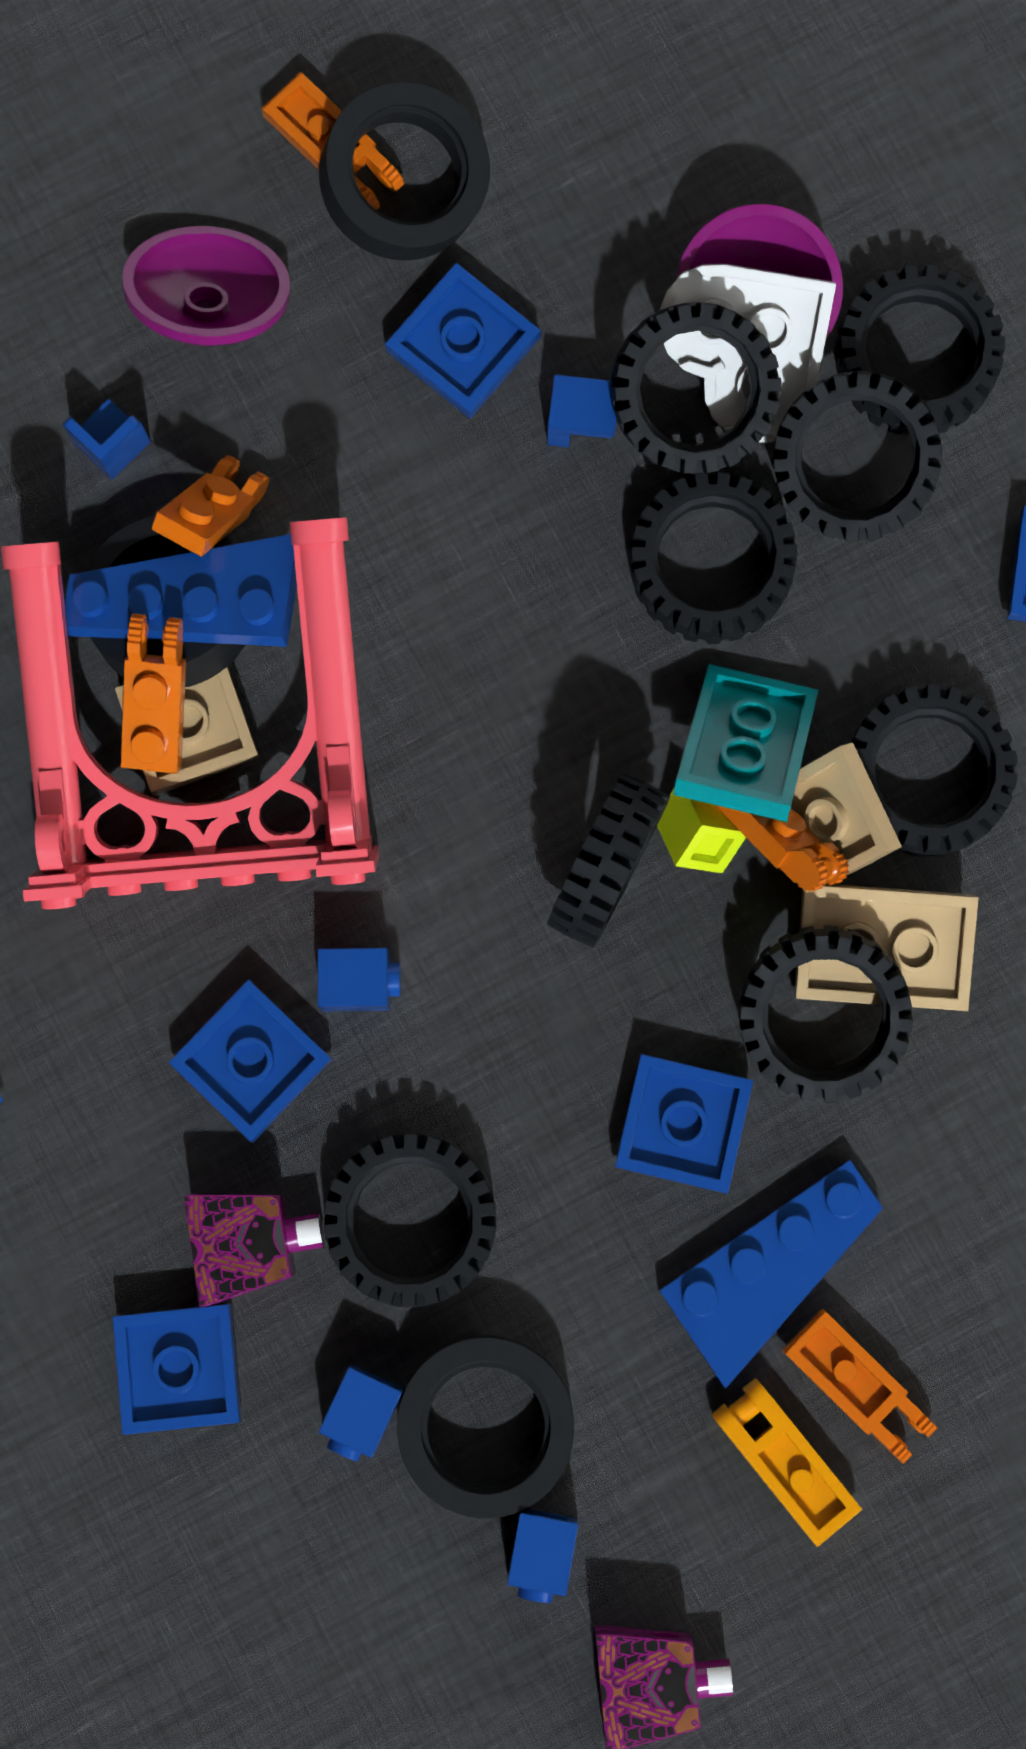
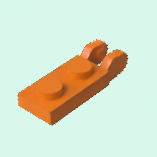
[261,72,405,210]
[152,455,270,557]
[121,613,186,774]
[715,805,849,892]
[781,1309,937,1464]

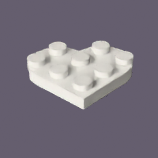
[659,264,836,443]

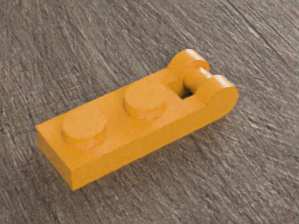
[711,1377,863,1547]

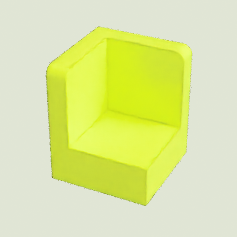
[657,787,746,873]

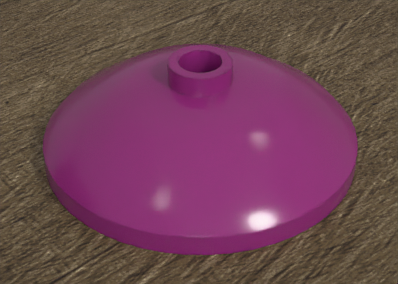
[676,203,843,339]
[122,226,290,347]

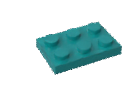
[673,664,818,822]

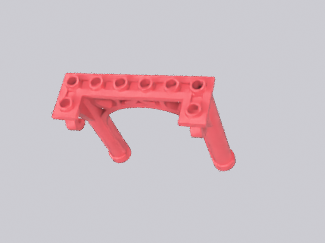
[0,517,380,909]

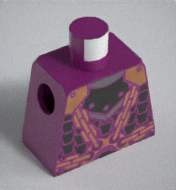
[183,1195,324,1307]
[595,1625,733,1749]

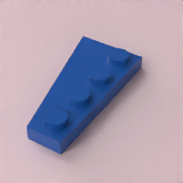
[65,534,297,647]
[659,1160,883,1389]

